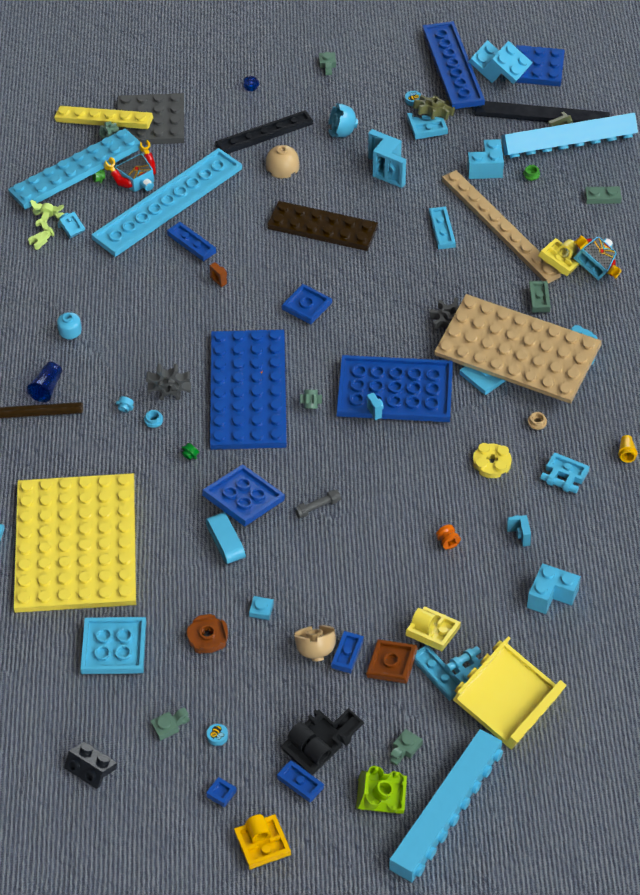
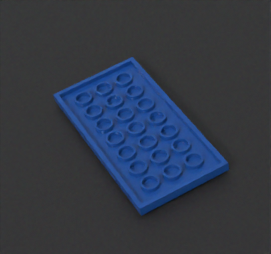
[210,329,287,450]

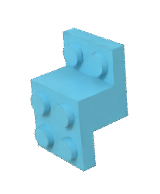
[468,40,533,84]
[368,129,406,188]

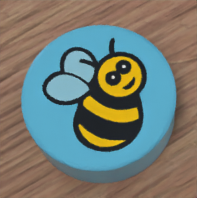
[405,91,421,106]
[207,724,228,746]

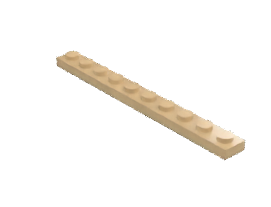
[442,170,561,283]

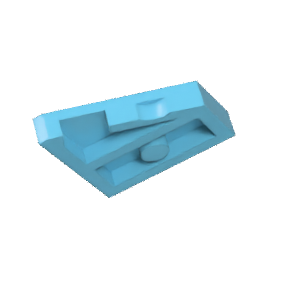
[407,113,448,140]

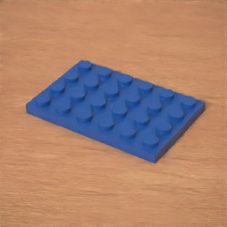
[337,355,453,422]

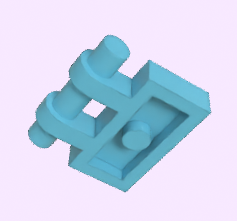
[540,452,590,494]
[445,646,484,685]

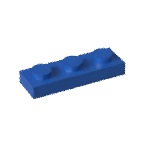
[167,222,216,262]

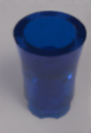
[27,361,62,403]

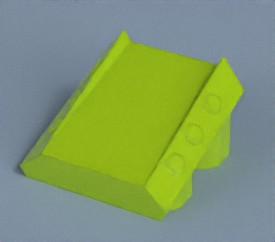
[355,766,407,814]

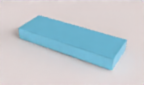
[429,206,456,249]
[414,645,458,701]

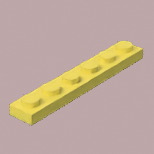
[54,106,153,129]

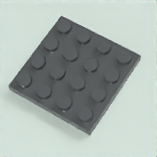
[118,93,184,145]

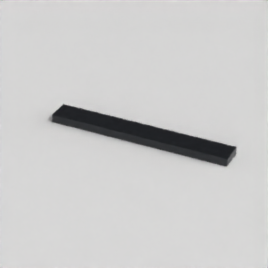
[475,101,610,123]

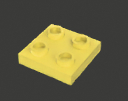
[538,238,580,276]
[405,606,461,651]

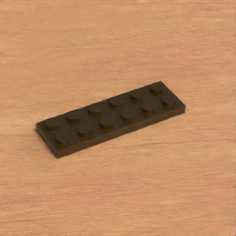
[268,201,378,251]

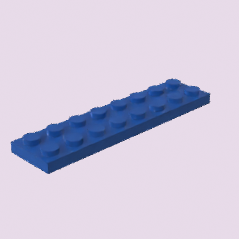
[422,21,485,109]

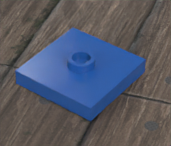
[282,284,332,324]

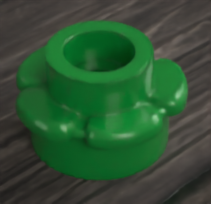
[182,443,199,460]

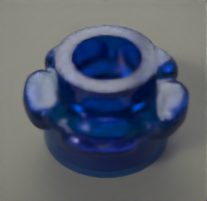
[244,76,259,91]

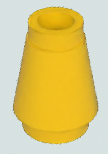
[618,435,638,463]

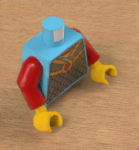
[103,140,156,192]
[574,235,622,280]

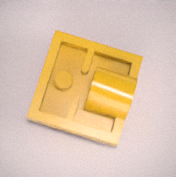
[234,814,291,870]

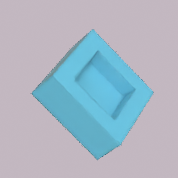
[367,392,384,420]
[249,596,274,620]

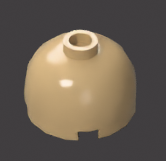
[266,145,300,178]
[294,625,336,661]

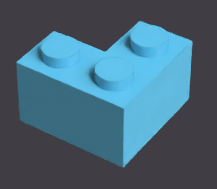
[467,139,504,179]
[527,563,581,614]

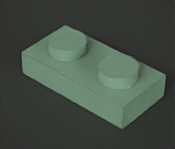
[585,186,622,204]
[529,281,551,313]

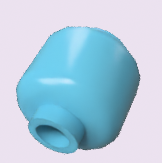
[57,312,82,339]

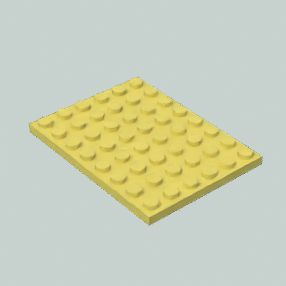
[14,473,136,613]

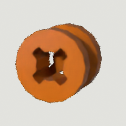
[436,524,461,550]

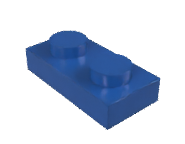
[331,631,364,674]
[277,760,324,803]

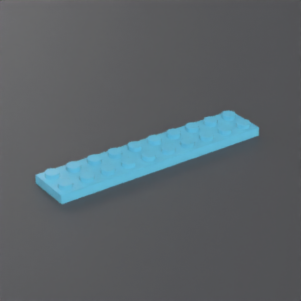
[91,148,242,257]

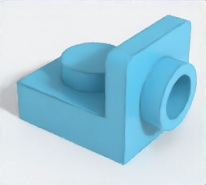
[57,212,85,239]
[507,515,531,547]

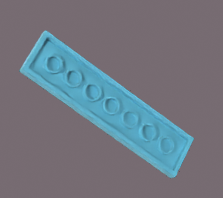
[8,128,140,210]

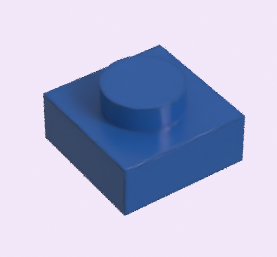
[206,777,237,807]

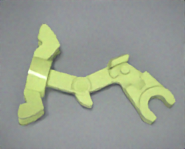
[28,200,65,250]

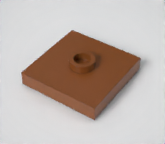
[366,639,418,684]

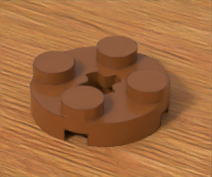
[187,614,228,654]

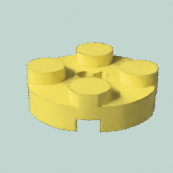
[473,443,512,478]

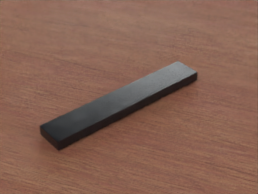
[215,110,313,154]

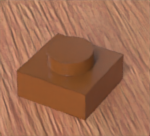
[209,262,227,287]

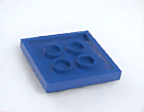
[516,45,565,86]
[202,464,285,527]

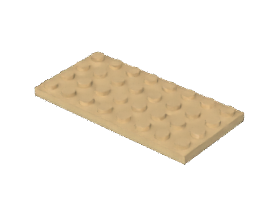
[434,294,602,404]

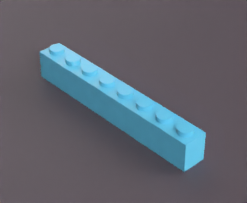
[501,113,638,158]
[389,729,503,883]

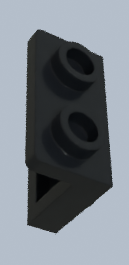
[64,742,117,789]

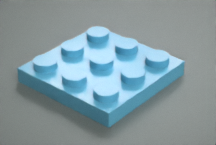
[81,617,147,674]

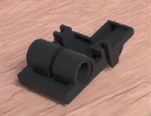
[281,708,364,775]

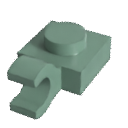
[319,52,336,75]
[150,708,190,741]
[390,729,423,766]

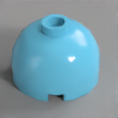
[329,103,358,138]

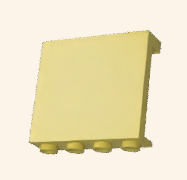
[453,636,567,750]

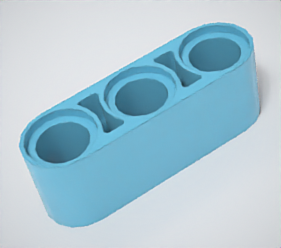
[206,512,246,564]

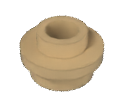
[528,412,547,430]

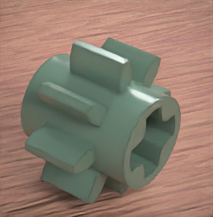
[99,121,119,140]
[300,390,322,409]

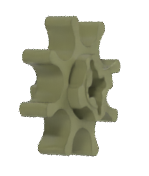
[413,95,455,120]

